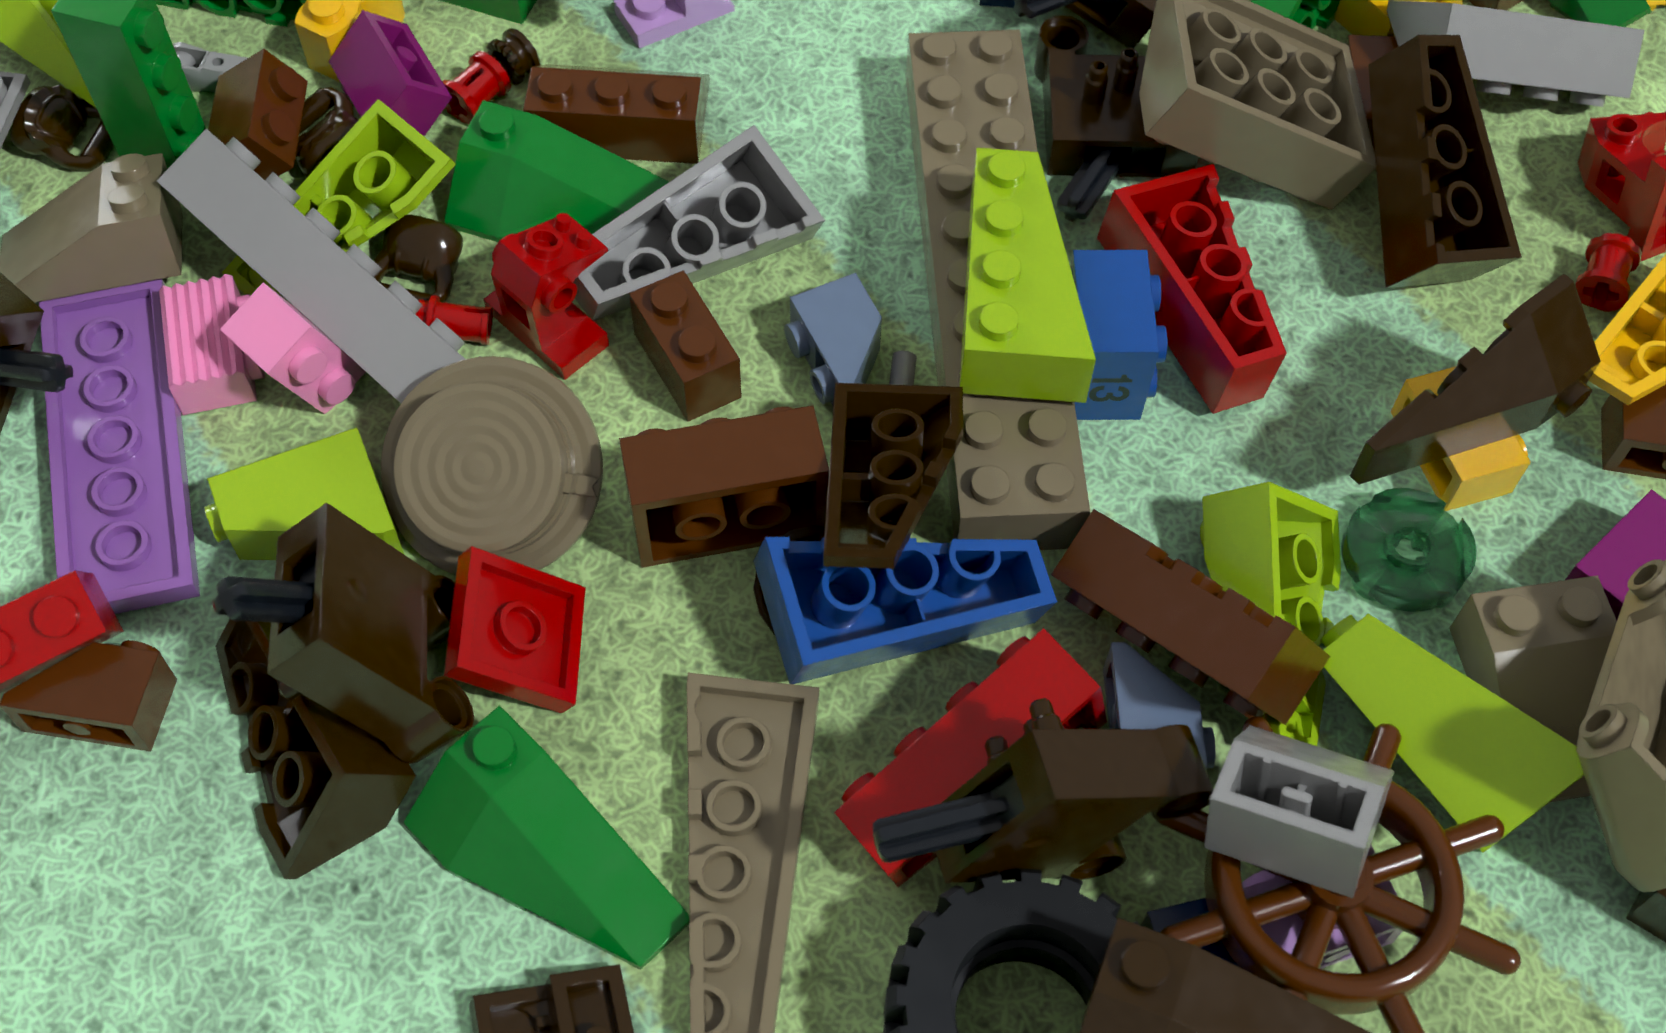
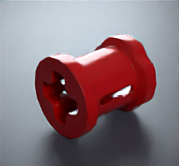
[442,51,511,124]
[1575,233,1642,312]

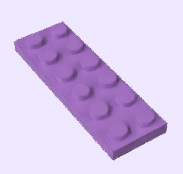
[39,279,200,614]

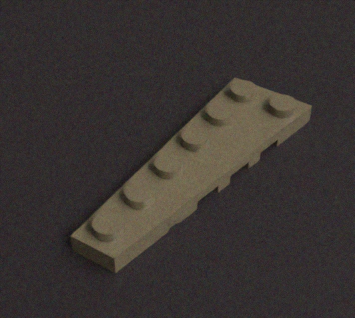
[687,673,820,1033]

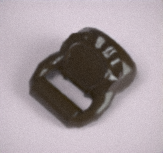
[11,85,114,171]
[295,87,359,178]
[373,215,463,302]

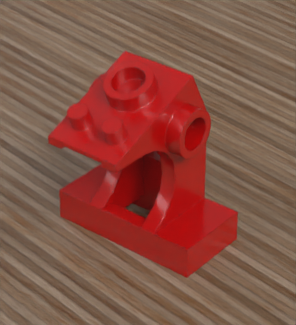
[1577,112,1666,262]
[483,213,609,380]

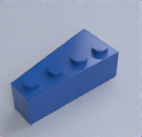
[753,537,1057,684]

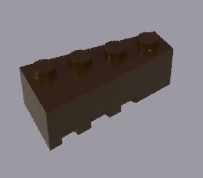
[1368,35,1522,288]

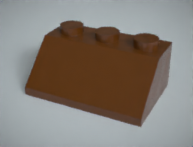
[523,64,710,164]

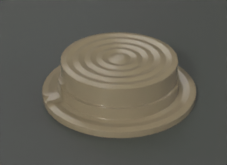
[381,356,603,575]

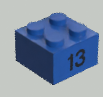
[1070,250,1168,420]

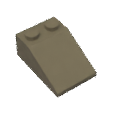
[0,153,183,303]
[1449,575,1617,802]

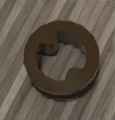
[486,28,540,85]

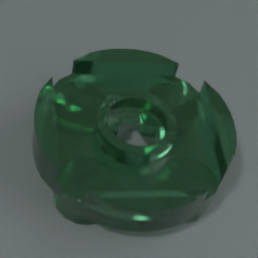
[1341,488,1477,612]

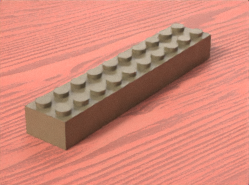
[906,29,1090,550]

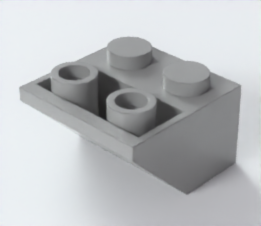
[1204,725,1394,898]

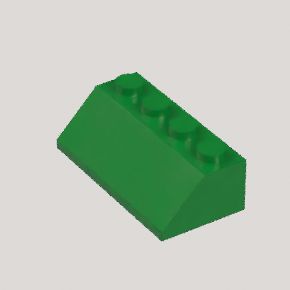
[51,0,206,169]

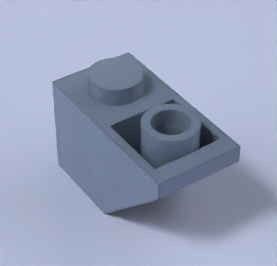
[784,273,882,408]

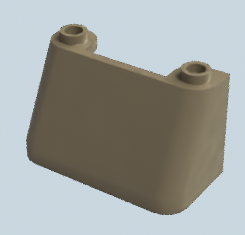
[1576,559,1666,892]

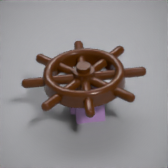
[1156,716,1521,1033]

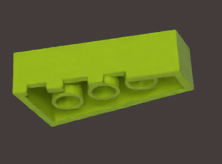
[959,148,1096,403]

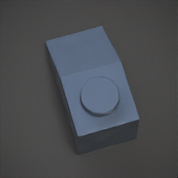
[1103,642,1216,769]

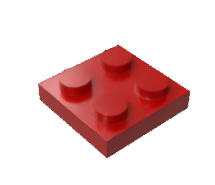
[444,546,586,713]

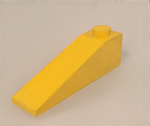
[1589,254,1666,405]

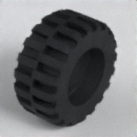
[883,868,1140,1033]

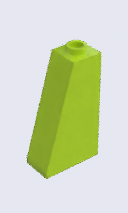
[1320,613,1584,853]

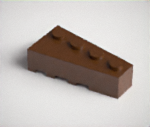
[1051,509,1330,725]

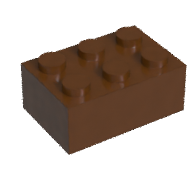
[619,405,829,568]

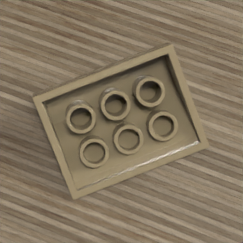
[1139,0,1376,210]

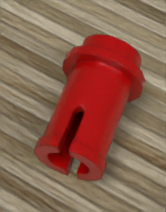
[415,295,493,345]

